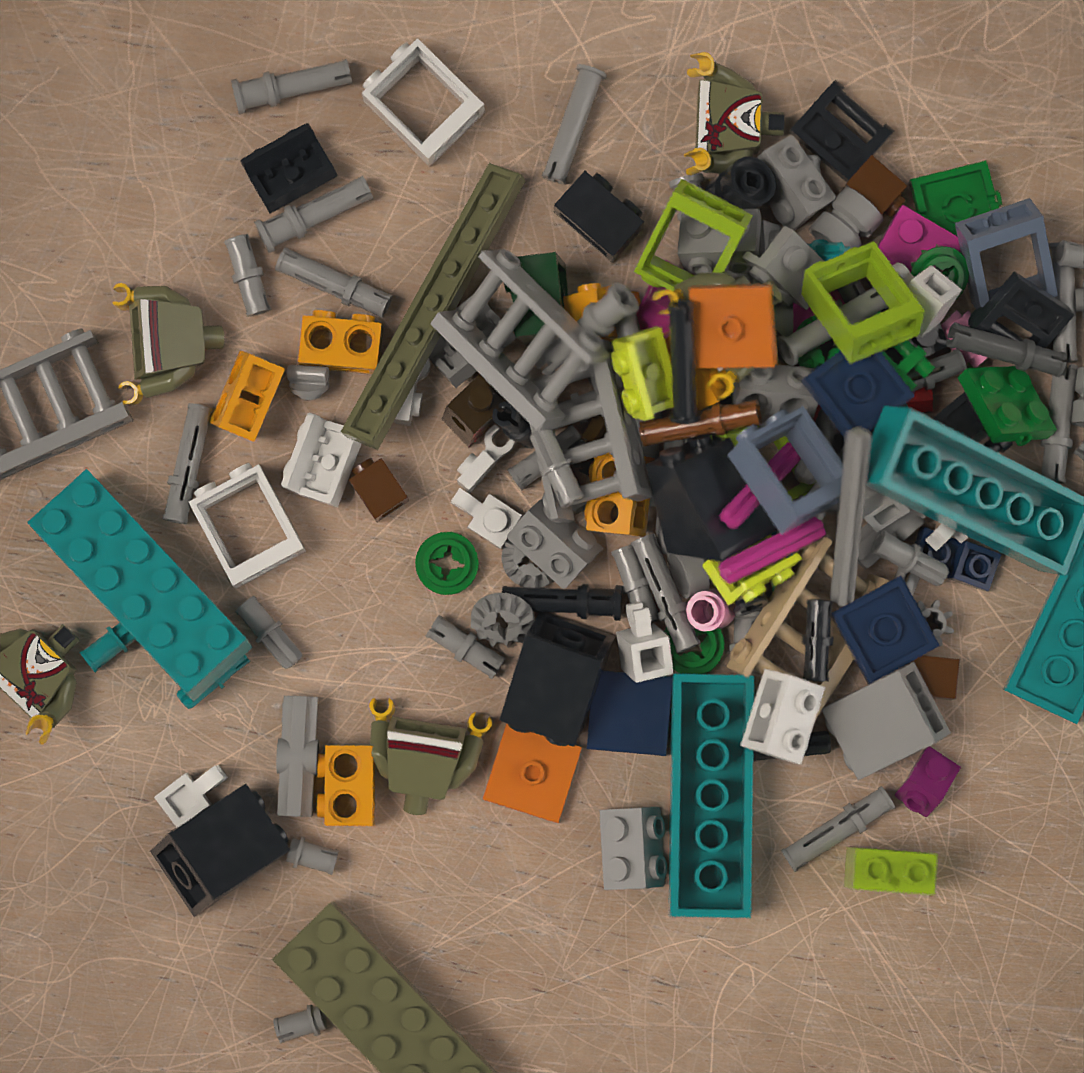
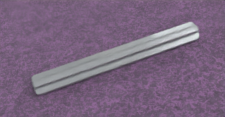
[830,427,871,606]

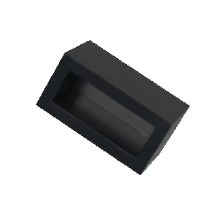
[554,171,644,263]

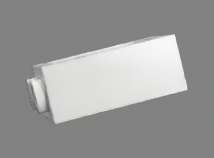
[362,38,485,167]
[189,463,306,588]

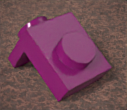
[894,746,961,817]

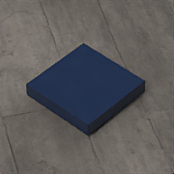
[801,351,915,439]
[831,575,940,684]
[587,671,672,756]

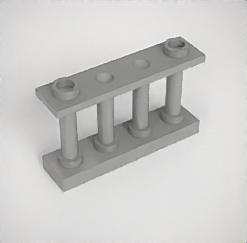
[430,249,611,431]
[0,329,133,480]
[529,339,653,523]

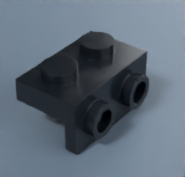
[240,123,338,214]

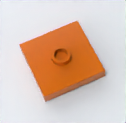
[689,284,777,368]
[482,723,582,823]

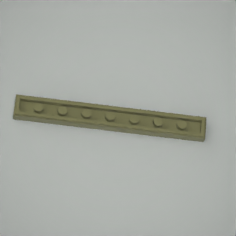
[341,163,526,450]

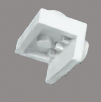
[281,413,361,508]

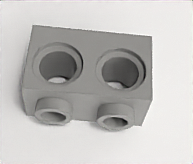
[730,365,818,426]

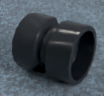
[705,156,776,209]

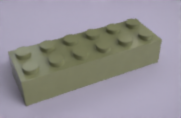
[272,901,498,1073]

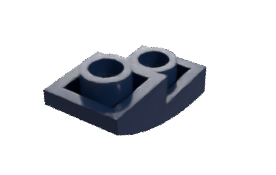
[915,527,1001,592]

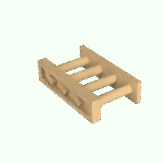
[726,537,889,720]

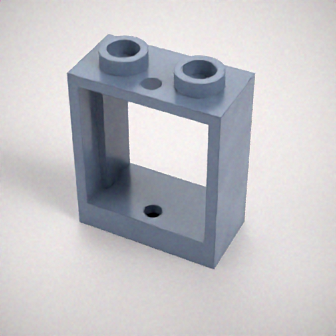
[955,198,1058,317]
[728,406,843,535]

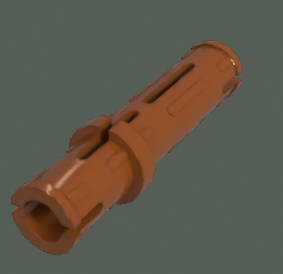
[639,399,762,447]

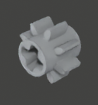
[917,600,954,647]

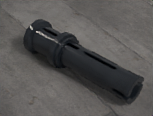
[502,584,622,621]

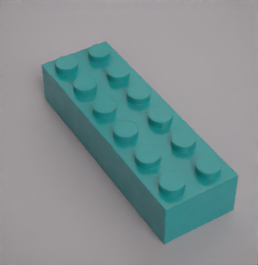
[866,406,1084,576]
[27,469,253,702]
[668,674,754,918]

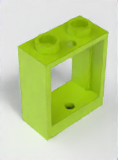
[634,179,753,291]
[801,241,924,364]
[844,847,937,895]

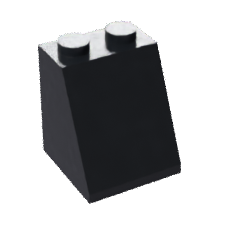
[645,434,778,562]
[499,612,615,747]
[150,783,291,917]

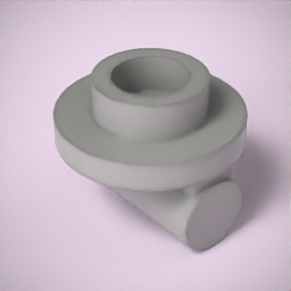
[287,365,330,400]

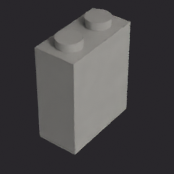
[822,662,951,780]

